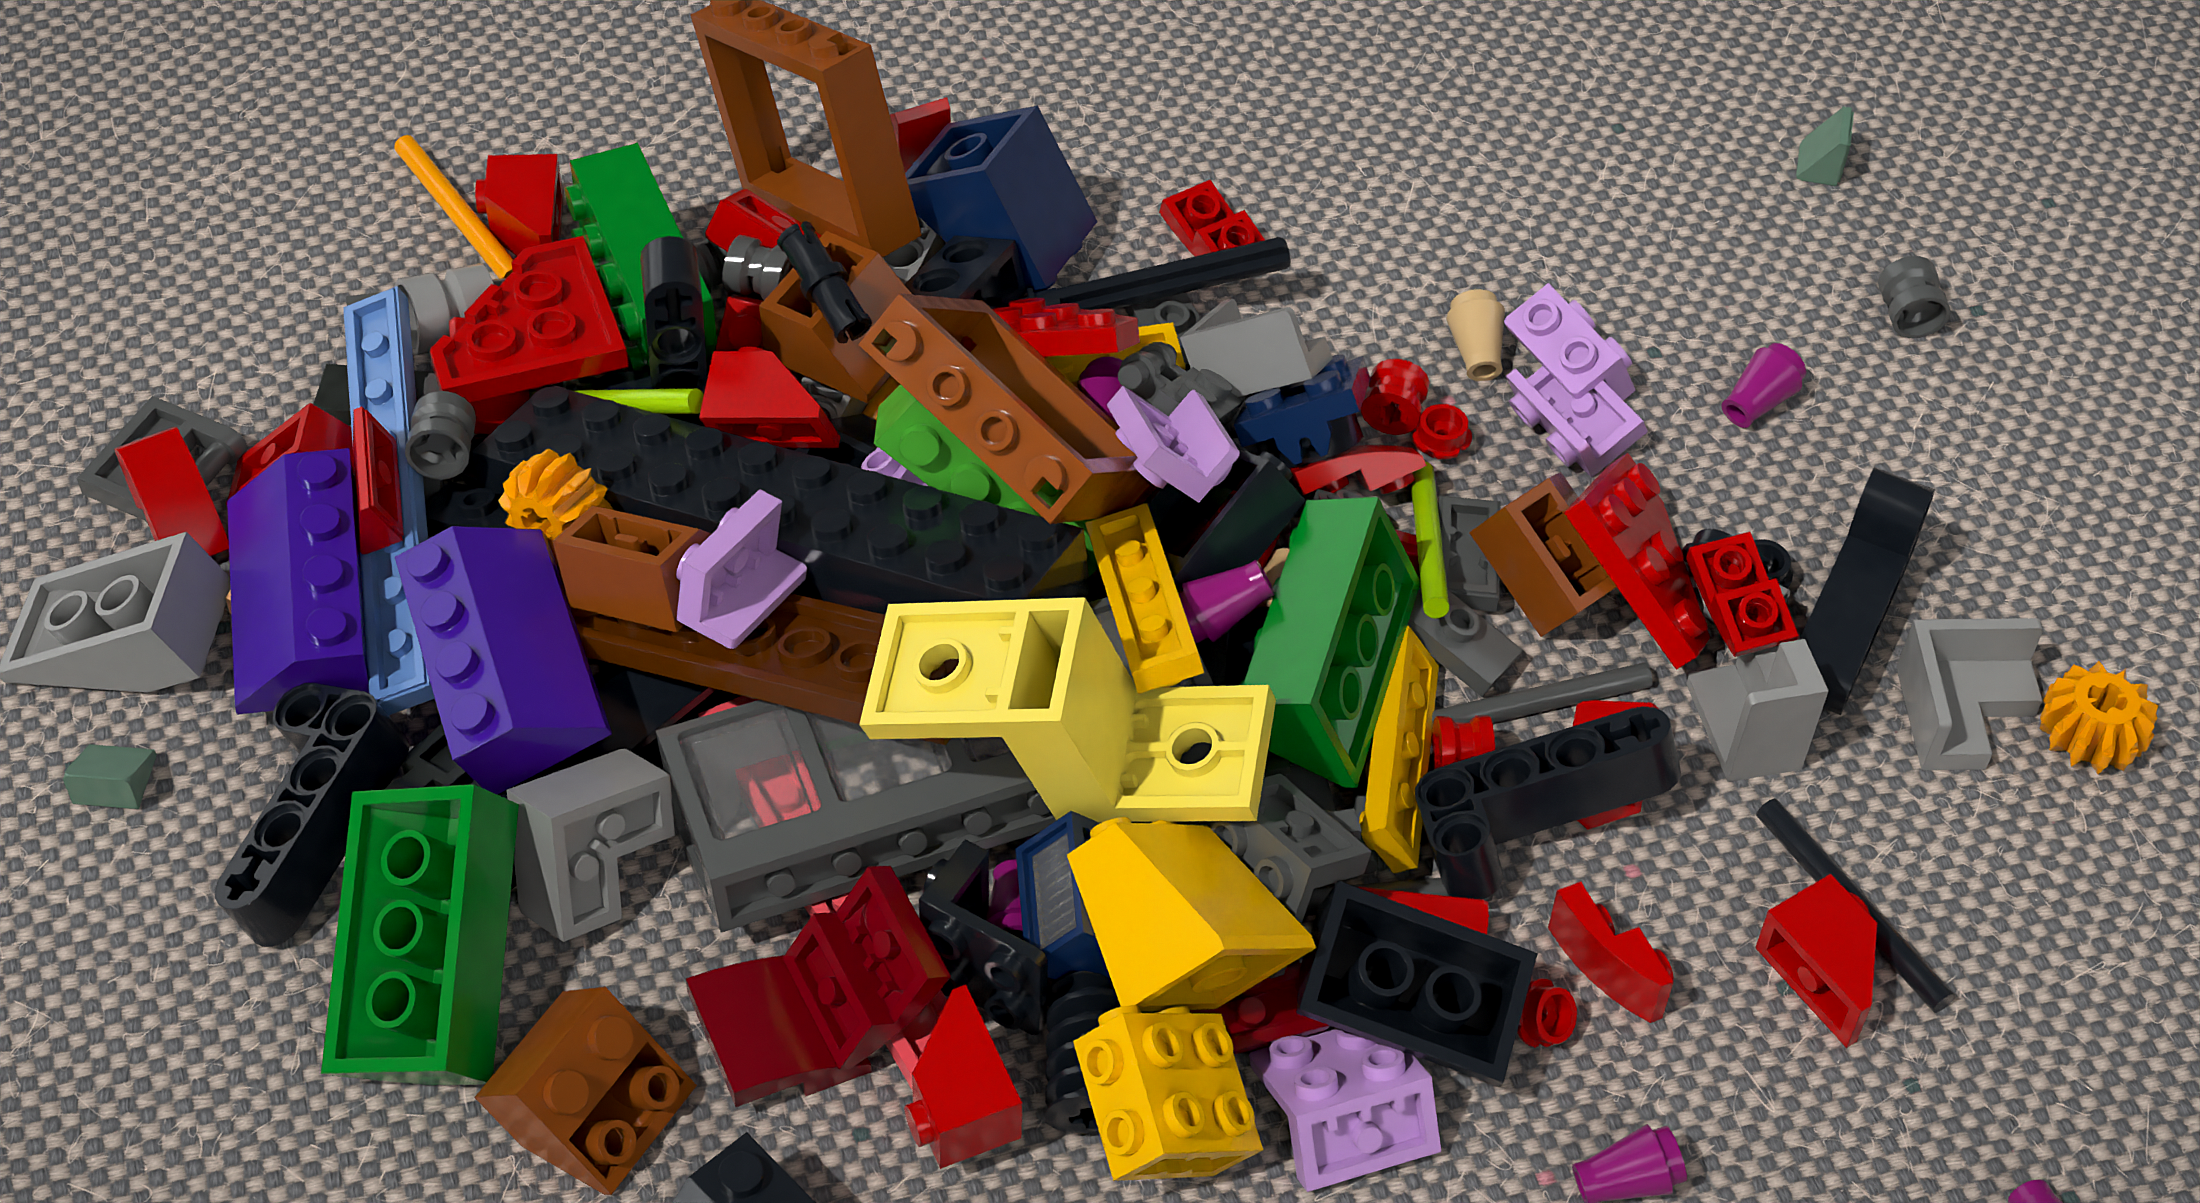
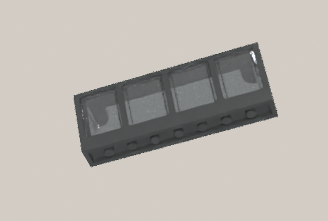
[656,597,1214,932]

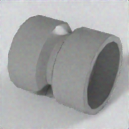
[395,263,494,355]

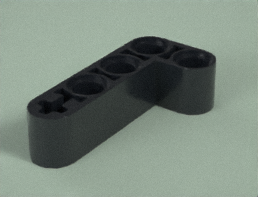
[591,236,708,427]
[1799,467,1935,715]
[215,683,409,947]
[1415,706,1681,900]

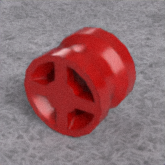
[1361,359,1430,435]
[1432,715,1495,769]

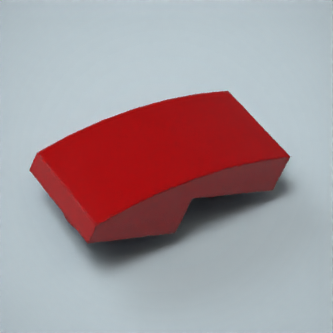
[1159,180,1265,256]
[114,427,229,556]
[1289,445,1427,495]
[1686,532,1799,657]
[1548,882,1674,1023]

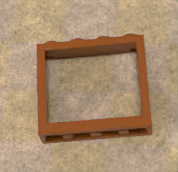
[690,0,922,258]
[858,293,1151,524]

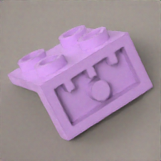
[1249,1028,1441,1192]

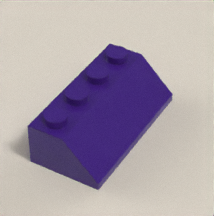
[227,448,369,715]
[394,526,612,795]

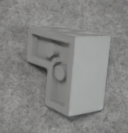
[1180,299,1333,397]
[1896,618,2043,770]
[1686,639,1828,782]
[507,749,675,942]

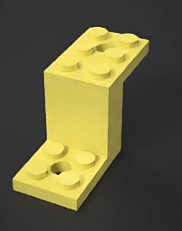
[859,597,1276,822]

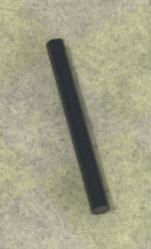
[1756,798,1955,1013]

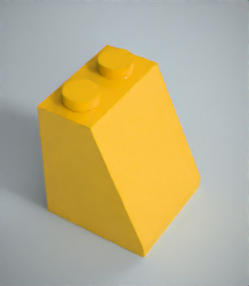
[1067,817,1316,1012]

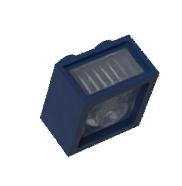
[1016,811,1111,980]

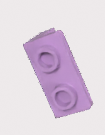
[1504,283,1636,400]
[1506,366,1648,478]
[1107,386,1240,503]
[676,489,807,649]

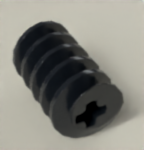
[1045,971,1121,1133]

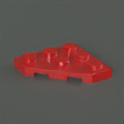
[430,236,628,403]
[960,298,1140,357]
[1564,453,1710,670]

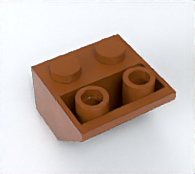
[759,231,911,403]
[1469,472,1617,637]
[552,505,711,632]
[474,987,697,1195]

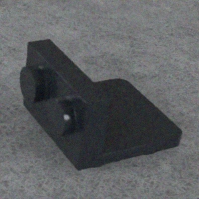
[919,839,1048,1035]

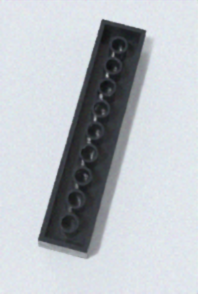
[471,385,1091,615]

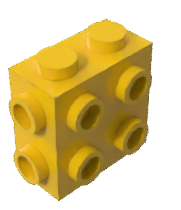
[1073,1005,1263,1181]

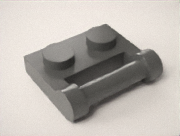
[77,396,248,524]

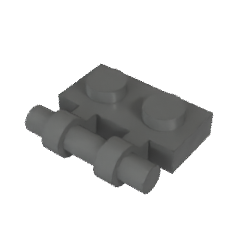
[1118,342,1244,427]

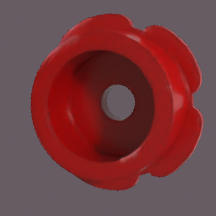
[1412,404,1472,460]
[1517,978,1577,1048]

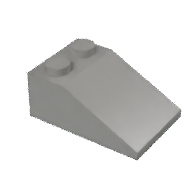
[0,532,231,693]

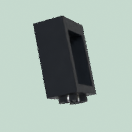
[1143,441,1306,593]

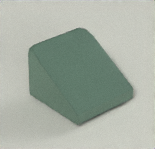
[1796,106,1854,186]
[63,744,157,809]

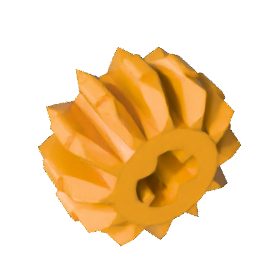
[498,448,614,559]
[2040,661,2158,774]

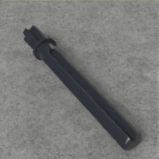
[1018,237,1291,310]

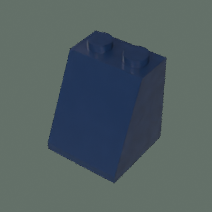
[905,105,1098,293]

